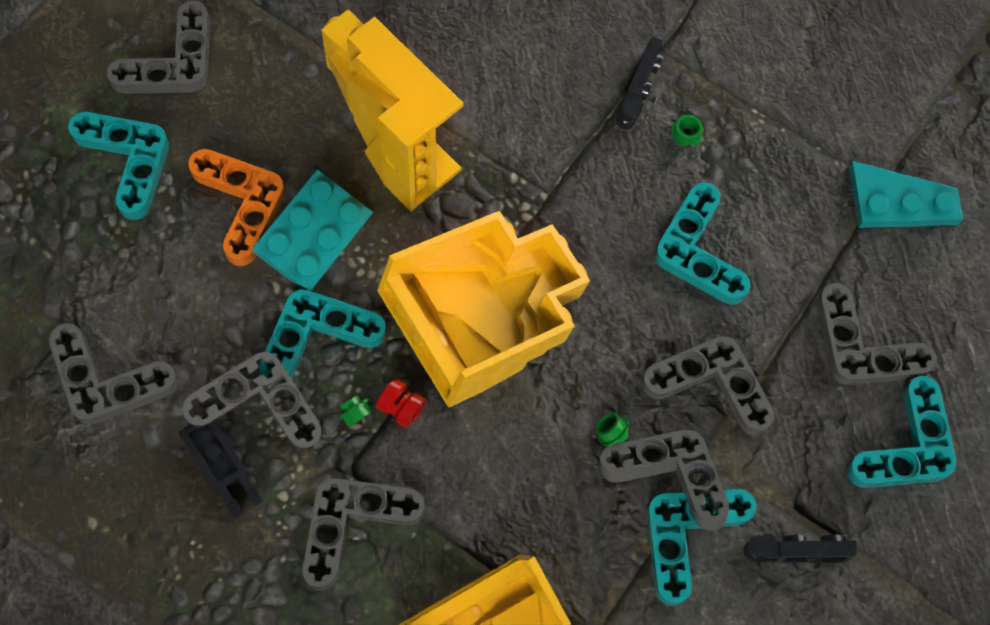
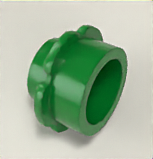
[671,115,704,147]
[338,395,373,428]
[595,412,629,447]

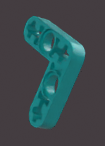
[68,112,169,220]
[655,183,751,305]
[259,289,386,379]
[847,376,956,488]
[646,489,757,606]

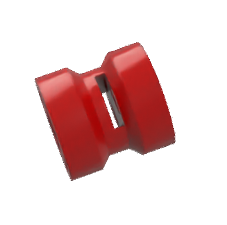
[376,378,427,429]

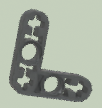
[106,1,210,94]
[817,283,937,385]
[49,323,178,425]
[642,336,774,435]
[182,352,321,449]
[600,430,729,531]
[303,478,425,590]

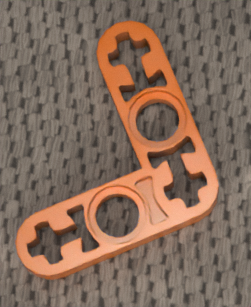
[188,149,285,266]

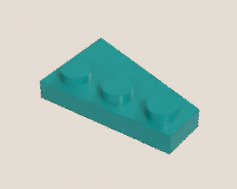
[849,161,963,228]

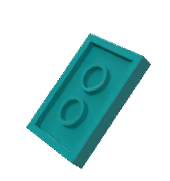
[252,170,373,291]

